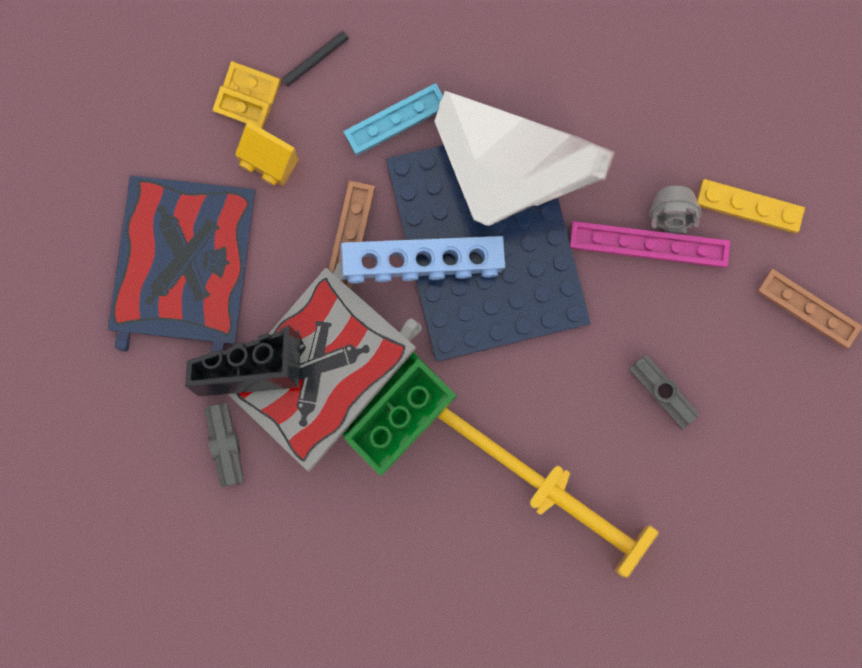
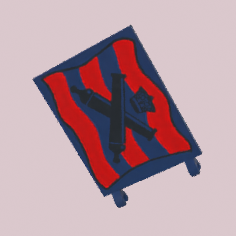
[108,176,256,352]

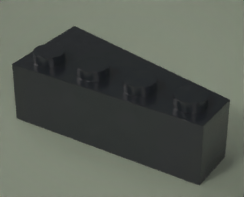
[185,325,301,397]

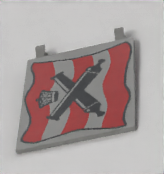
[228,261,422,472]

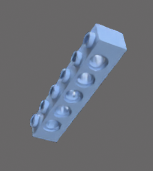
[340,236,505,283]

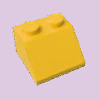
[235,121,299,186]

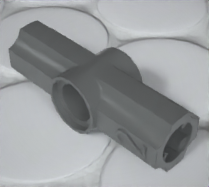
[628,354,700,430]
[204,403,244,487]

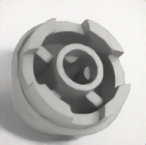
[648,186,702,234]

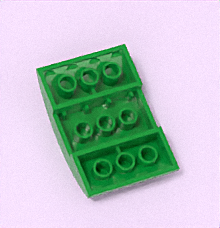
[342,351,457,477]

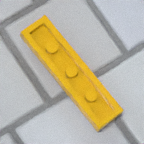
[697,179,805,234]

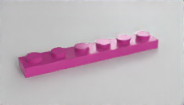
[570,221,730,268]

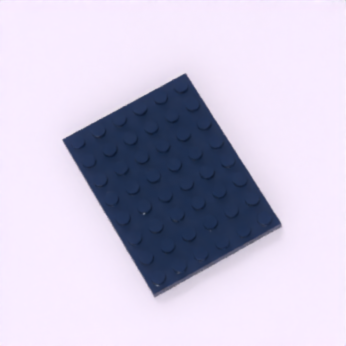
[386,145,591,362]

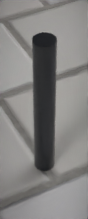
[282,31,349,87]

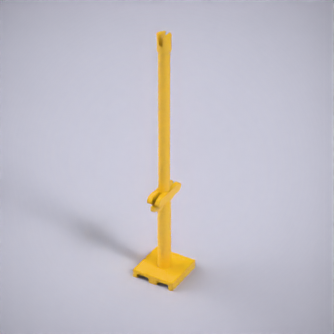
[437,408,659,578]

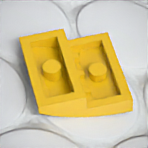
[212,61,282,129]

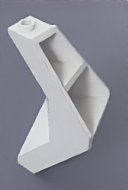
[434,91,614,226]

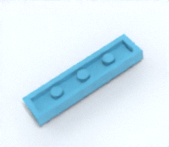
[343,83,443,156]

